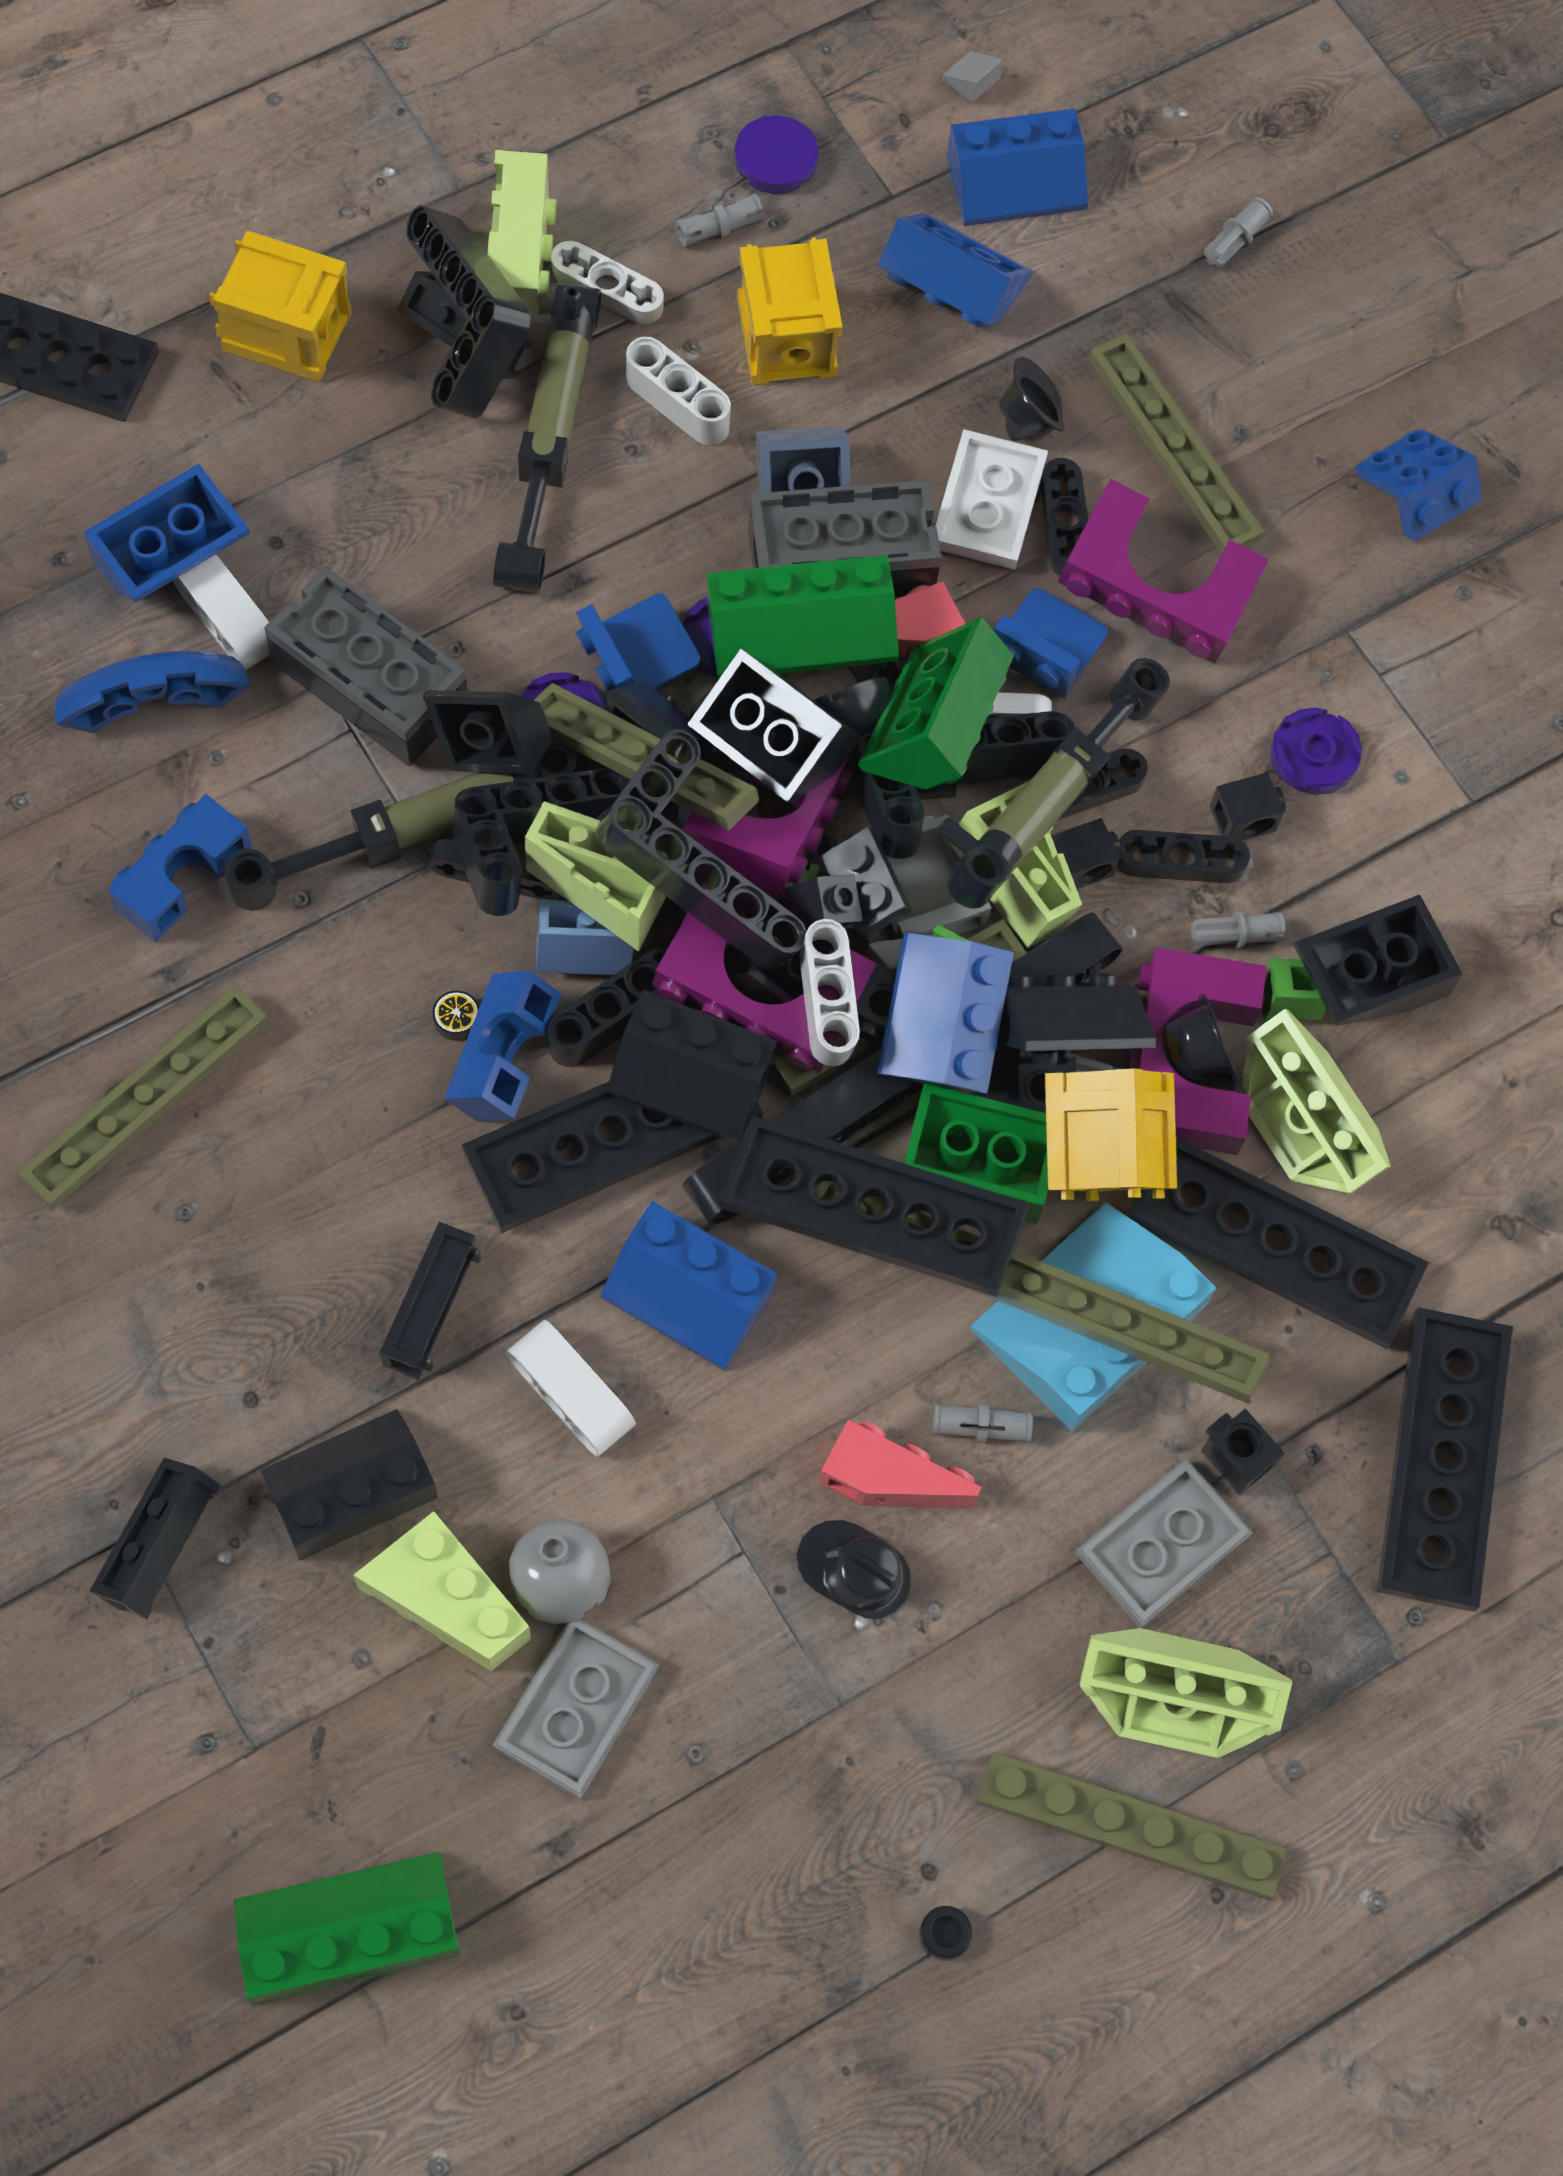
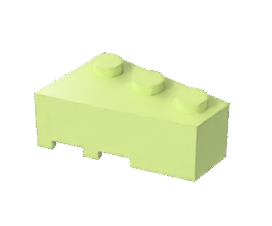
[488,150,556,314]
[947,781,1082,949]
[525,801,669,951]
[353,1511,531,1672]

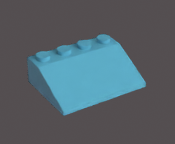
[970,1202,1216,1432]

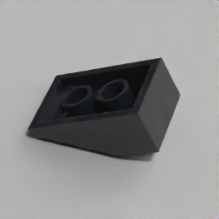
[1294,894,1463,1026]

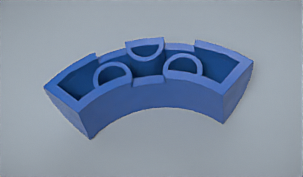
[55,651,250,733]

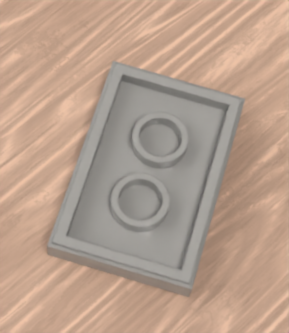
[1075,1458,1253,1628]
[492,1619,659,1800]

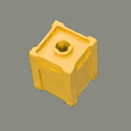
[209,230,352,382]
[737,237,843,386]
[1045,1068,1177,1201]

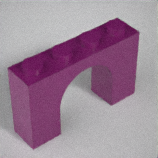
[1057,479,1269,663]
[683,750,855,900]
[652,883,877,1073]
[1126,947,1267,1155]

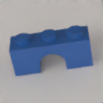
[108,794,252,943]
[444,970,562,1121]

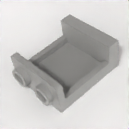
[886,815,992,940]

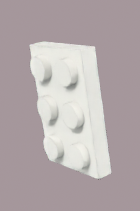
[935,429,1048,570]

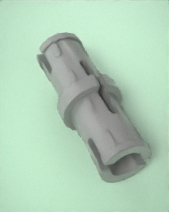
[675,193,764,247]
[932,1403,1033,1443]

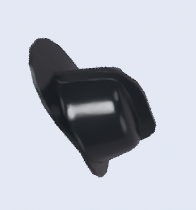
[999,356,1065,442]
[1164,994,1246,1094]
[797,1520,911,1619]

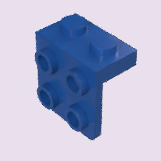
[1356,430,1483,541]
[993,588,1108,699]
[575,593,701,692]

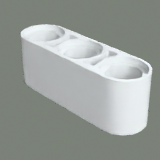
[626,337,731,446]
[173,555,270,670]
[799,919,860,1066]
[506,1320,636,1457]

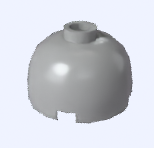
[509,1519,611,1624]

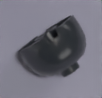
[814,677,892,757]

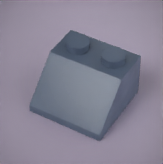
[755,426,851,493]

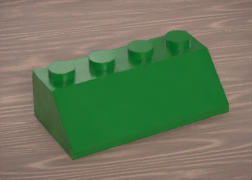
[707,555,899,680]
[858,617,1014,790]
[234,1851,461,2005]

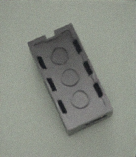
[748,480,941,597]
[264,566,468,767]

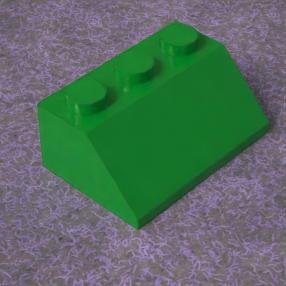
[904,1083,1048,1224]

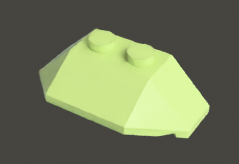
[1242,1009,1391,1193]
[1080,1628,1292,1758]

